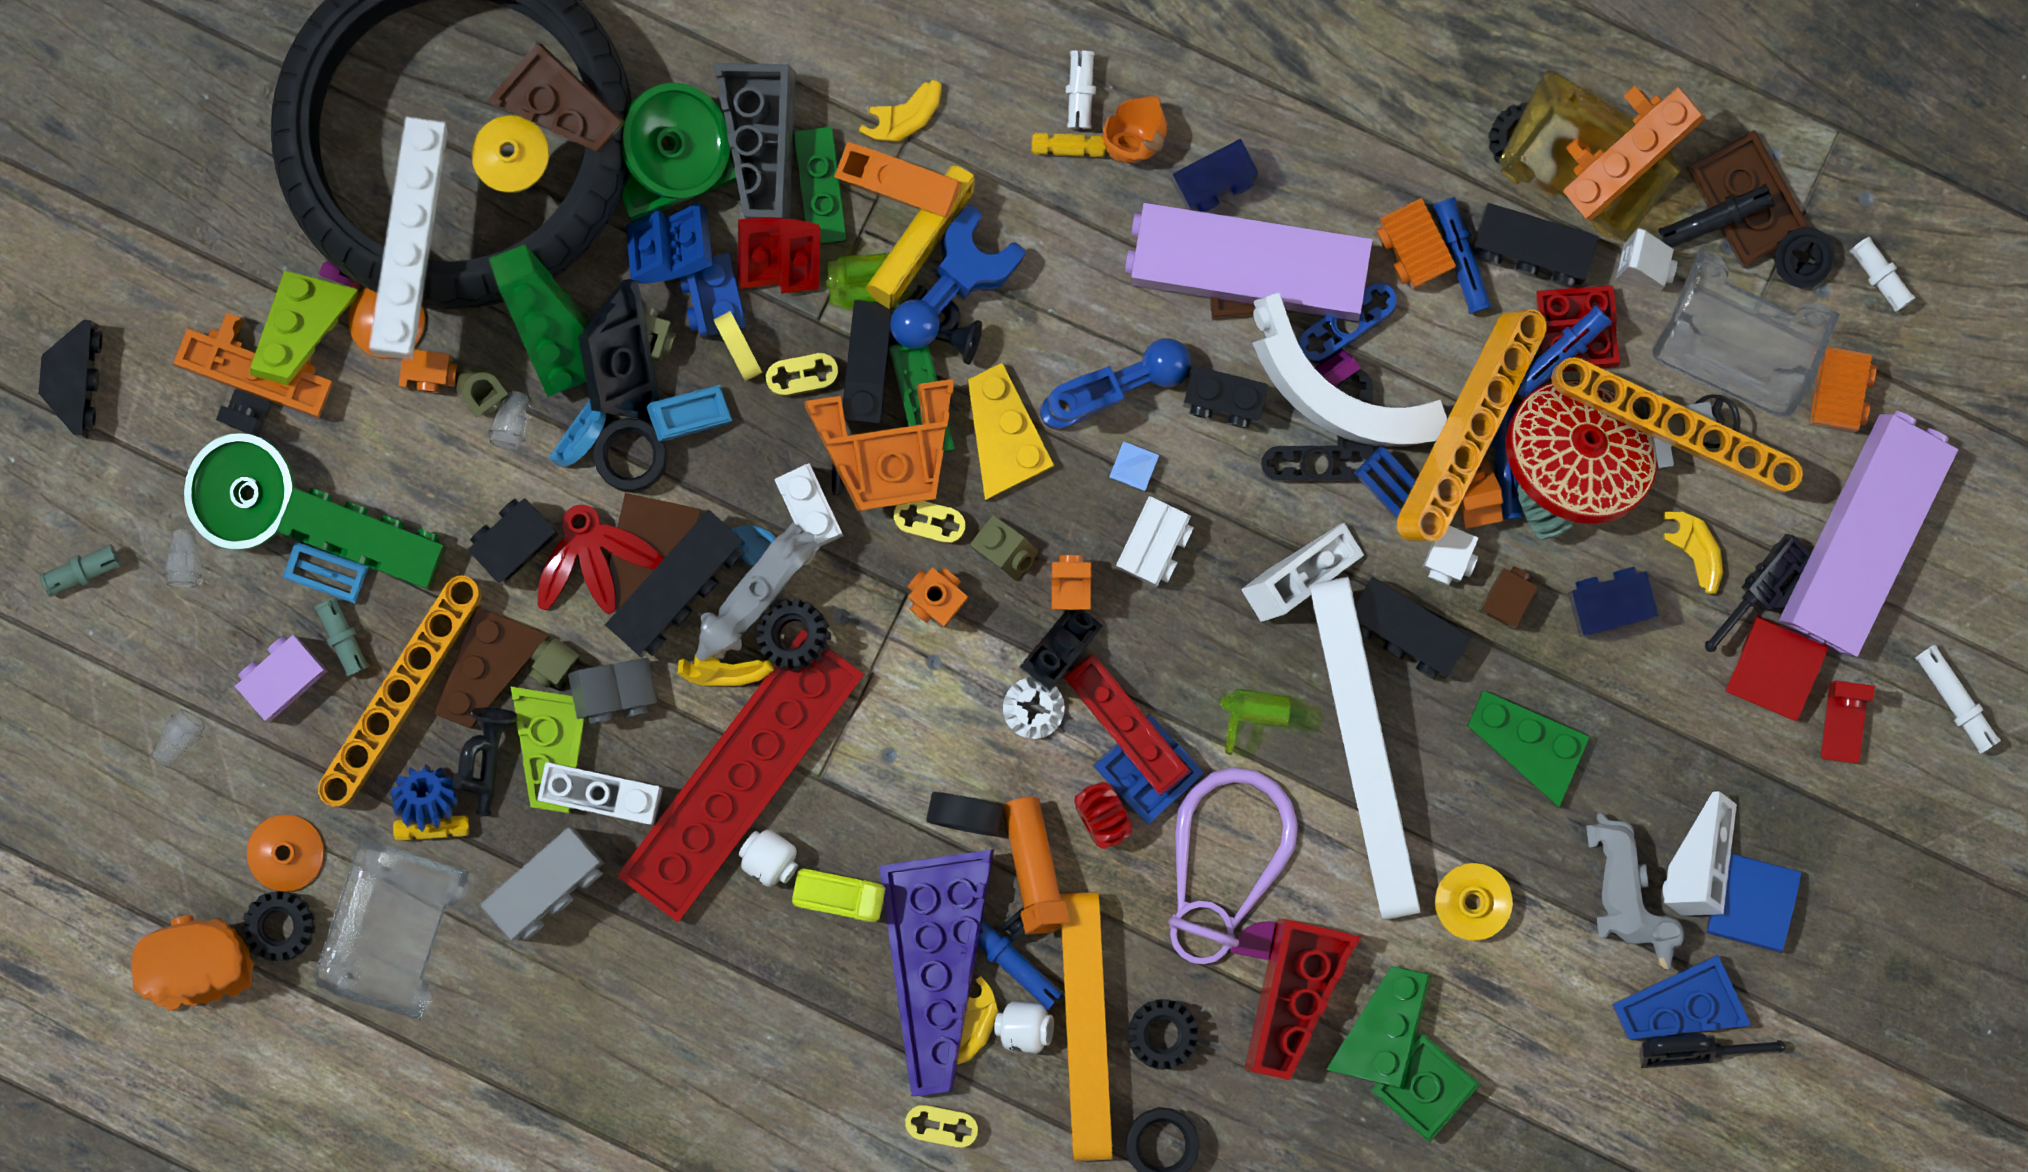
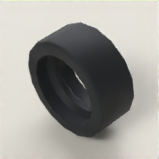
[593,418,668,493]
[926,792,1003,837]
[1125,1107,1199,1172]

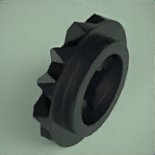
[1773,226,1835,288]

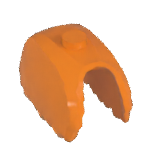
[131,915,255,1011]

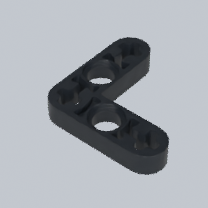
[1261,370,1373,482]

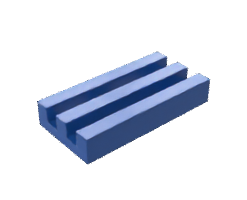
[1354,446,1416,519]

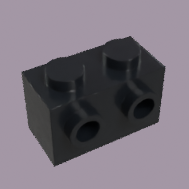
[1183,365,1269,429]
[467,497,559,586]

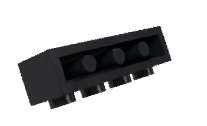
[605,509,745,658]

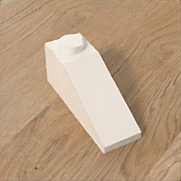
[1615,229,1677,291]
[1241,523,1364,622]
[1663,791,1737,915]

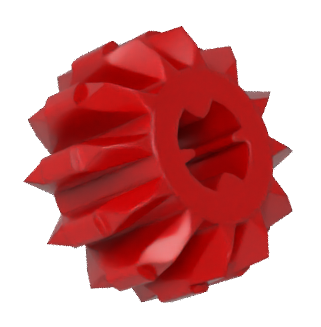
[1074,782,1132,849]

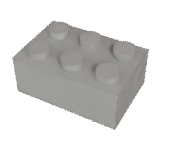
[480,827,605,941]

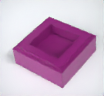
[1315,349,1361,387]

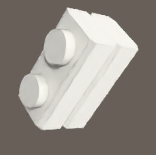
[774,463,843,546]
[1115,496,1194,587]

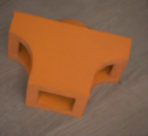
[1455,455,1503,529]
[1051,555,1091,610]

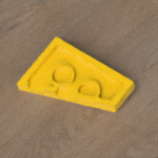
[968,363,1054,501]

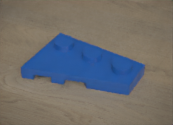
[1611,955,1751,1040]

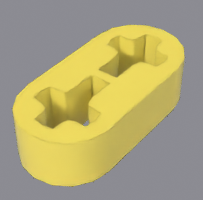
[713,311,762,382]
[766,353,838,397]
[894,501,965,544]
[905,1105,978,1147]

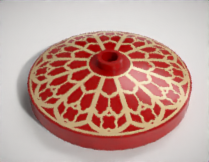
[1506,380,1657,524]

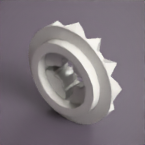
[1003,678,1065,739]

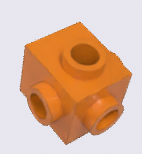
[907,567,968,628]

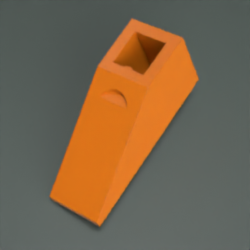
[834,141,961,218]

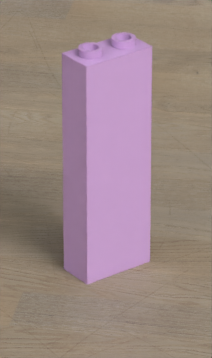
[1125,203,1372,322]
[1779,411,1959,657]

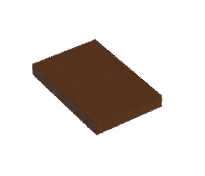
[1687,130,1809,268]
[609,493,701,610]

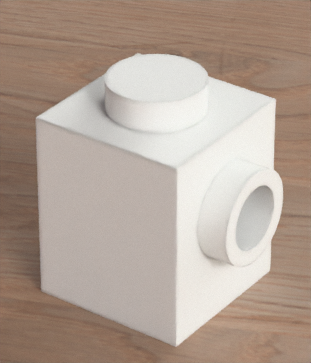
[1422,526,1478,586]

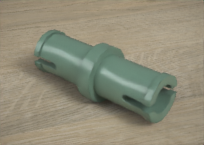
[40,544,121,597]
[314,597,370,677]

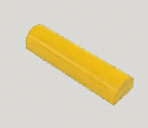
[866,165,974,309]

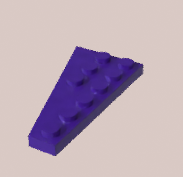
[879,849,994,1097]

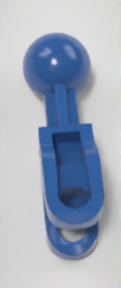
[890,205,1026,349]
[1040,338,1192,430]

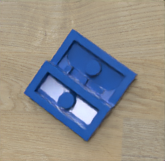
[626,202,712,284]
[1092,714,1204,825]
[1706,854,1802,953]

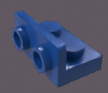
[679,253,747,339]

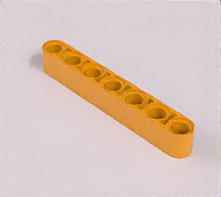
[1397,309,1547,542]
[1551,357,1803,494]
[318,576,482,807]
[1060,891,1112,1162]

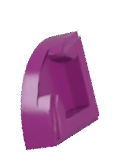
[319,261,362,290]
[1230,921,1275,960]

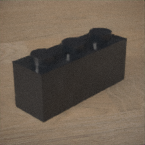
[1472,203,1599,288]
[1355,577,1471,681]

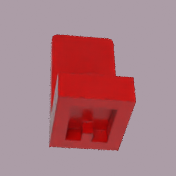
[1820,681,1875,764]

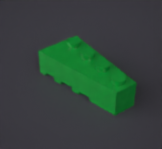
[489,244,591,397]
[276,488,447,590]

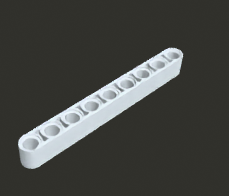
[1310,577,1421,920]

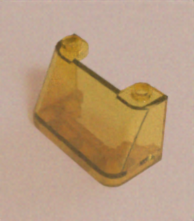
[1499,70,1681,242]

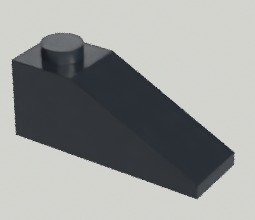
[843,299,892,423]

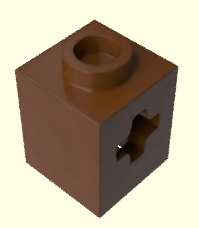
[1479,566,1538,629]

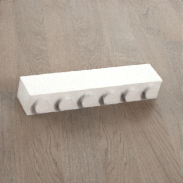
[370,117,448,360]

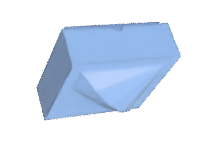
[1109,441,1159,492]

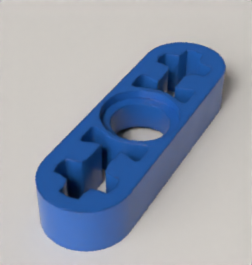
[1299,283,1397,364]

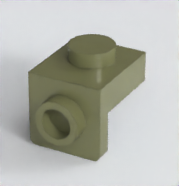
[643,306,677,362]
[970,515,1039,581]

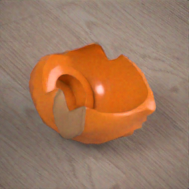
[1101,96,1168,163]

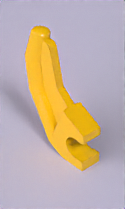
[859,80,942,143]
[1663,512,1724,594]
[677,654,774,686]
[957,976,999,1065]

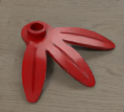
[538,504,664,614]

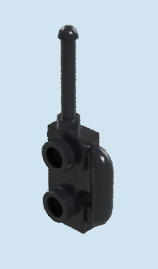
[1705,534,1811,652]
[1639,1034,1786,1068]

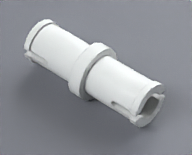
[1066,50,1096,130]
[1850,236,1916,313]

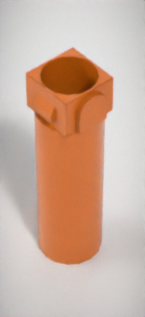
[1002,797,1070,934]

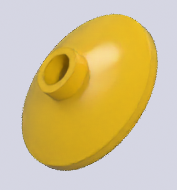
[471,115,549,193]
[1435,863,1513,941]

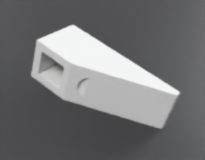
[537,762,663,825]

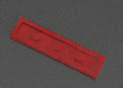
[1063,653,1190,796]

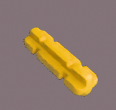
[1031,133,1106,157]
[393,815,470,841]

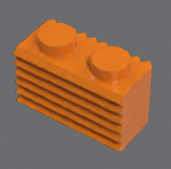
[1376,198,1456,290]
[1809,346,1877,433]

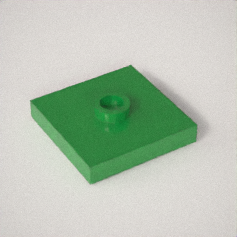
[1371,1033,1481,1143]

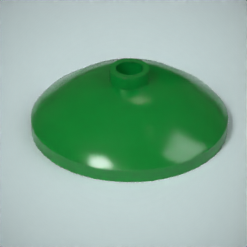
[621,83,730,199]
[184,433,295,550]

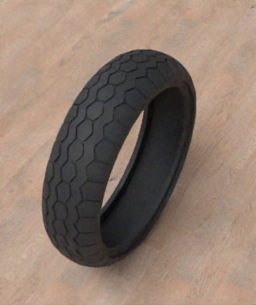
[271,0,632,309]

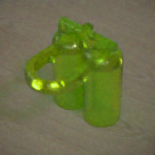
[826,253,897,309]
[1219,689,1291,755]

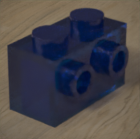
[1171,139,1259,212]
[1568,567,1659,637]

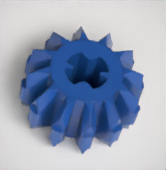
[391,764,458,832]

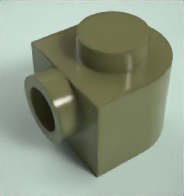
[456,365,508,417]
[529,638,581,689]

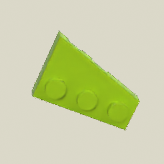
[250,270,359,385]
[511,687,585,813]

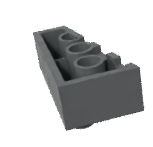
[713,63,796,219]

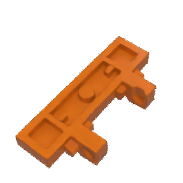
[1563,86,1706,221]
[173,312,333,419]

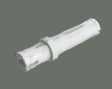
[1915,644,2001,754]

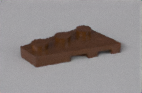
[487,43,625,151]
[434,607,550,729]

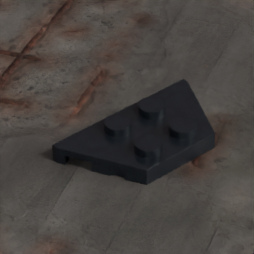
[578,279,660,421]

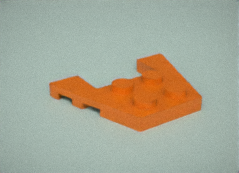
[804,379,954,511]

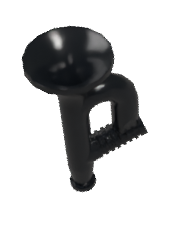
[892,285,982,365]
[452,707,517,816]

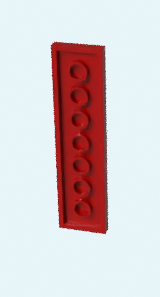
[617,629,865,923]

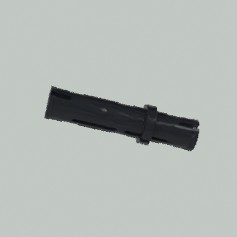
[1658,183,1775,248]

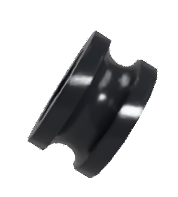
[1000,908,1025,942]

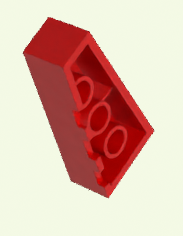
[1244,918,1361,1080]

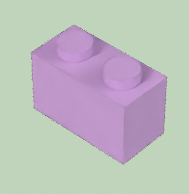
[235,635,328,722]

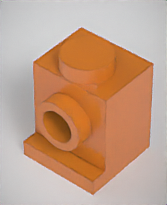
[398,349,458,393]

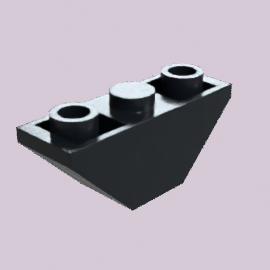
[38,320,103,439]
[1019,610,1103,693]

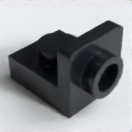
[216,389,271,437]

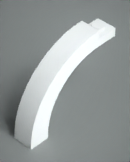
[1252,293,1447,447]

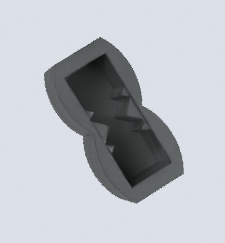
[568,658,658,724]

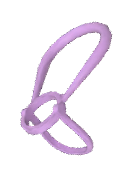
[1169,767,1298,964]

